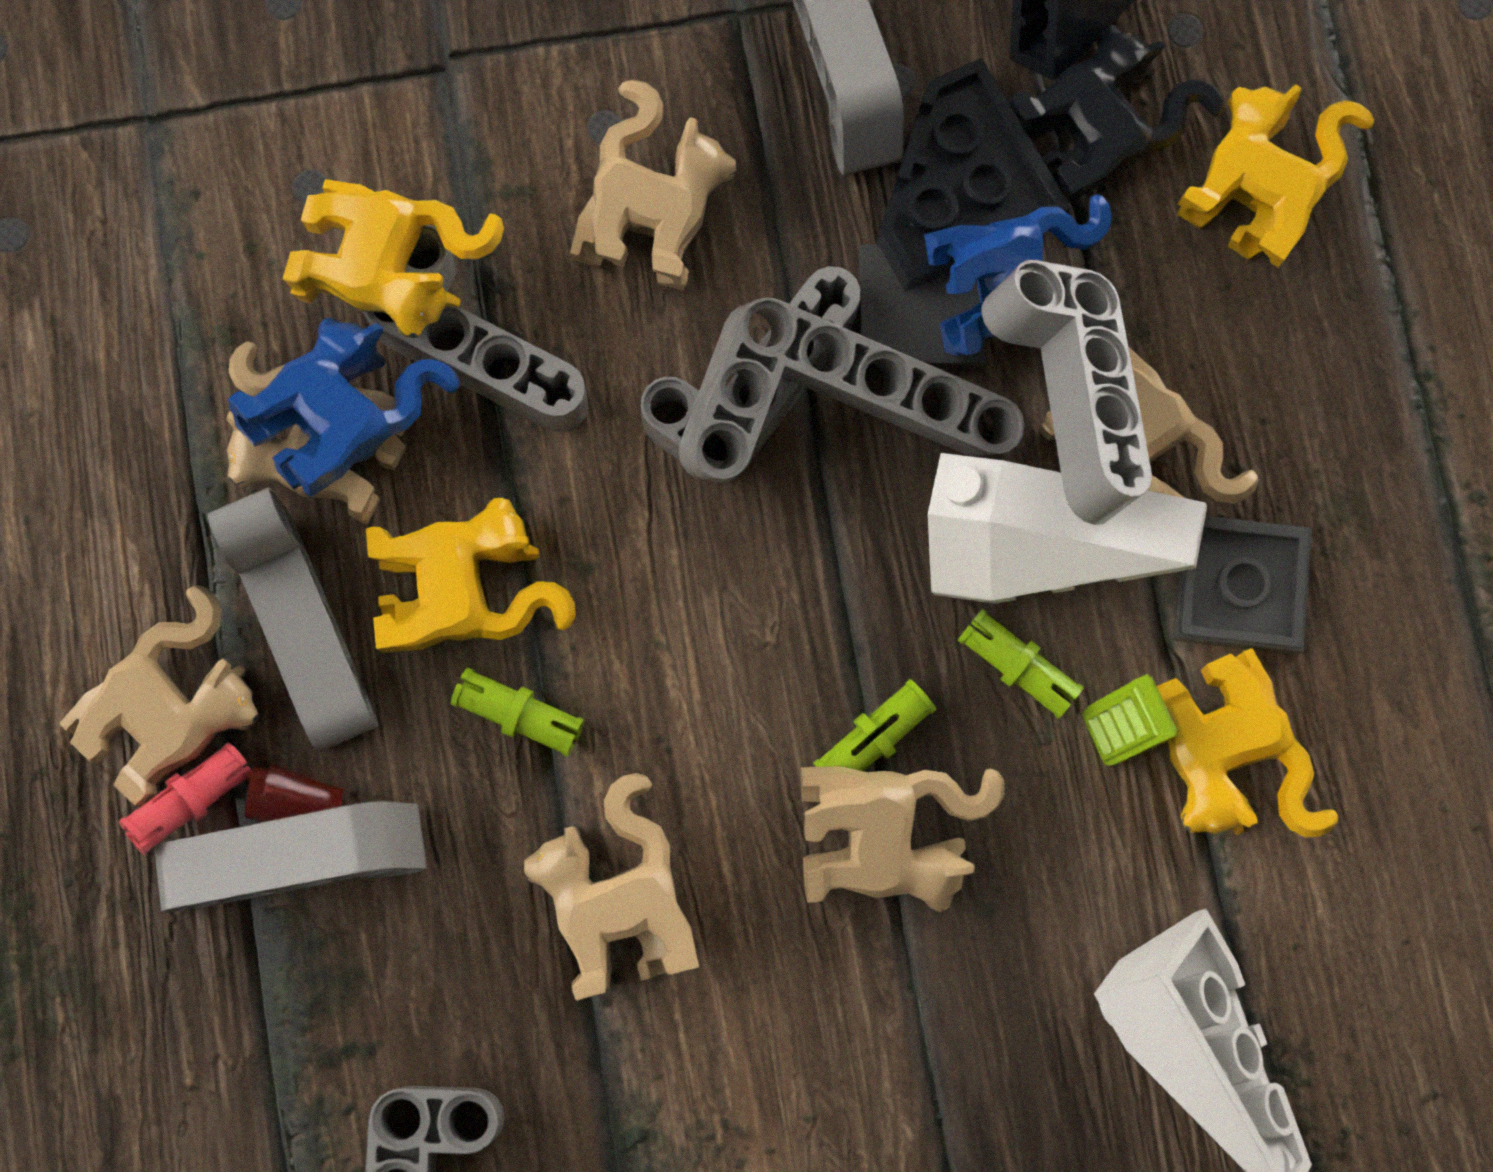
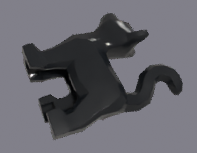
[1009,25,1225,202]

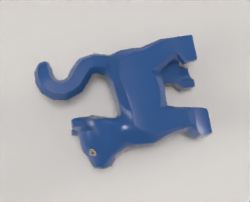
[924,194,1112,357]
[228,317,460,498]

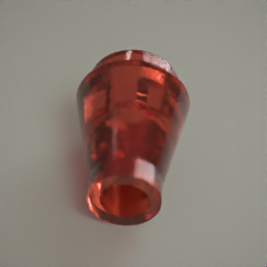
[244,763,344,823]

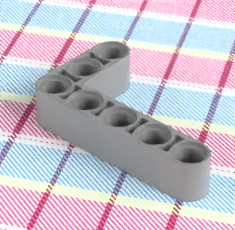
[678,297,1025,481]

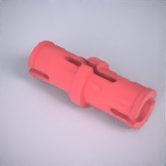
[119,742,253,855]

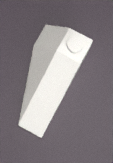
[928,453,1207,604]
[1094,909,1312,1172]

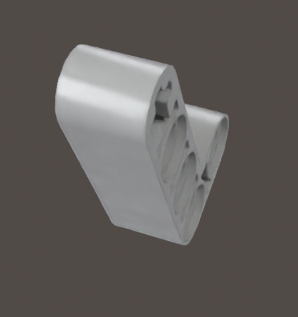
[793,0,903,176]
[362,225,589,432]
[981,260,1152,525]
[641,266,860,483]
[207,487,379,753]
[154,801,427,912]
[366,1086,505,1172]

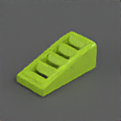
[1082,674,1177,766]

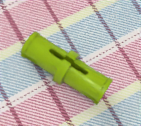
[957,608,1084,719]
[451,667,585,757]
[813,679,936,772]

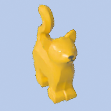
[1177,84,1374,268]
[283,179,504,338]
[366,498,576,653]
[1157,648,1338,837]

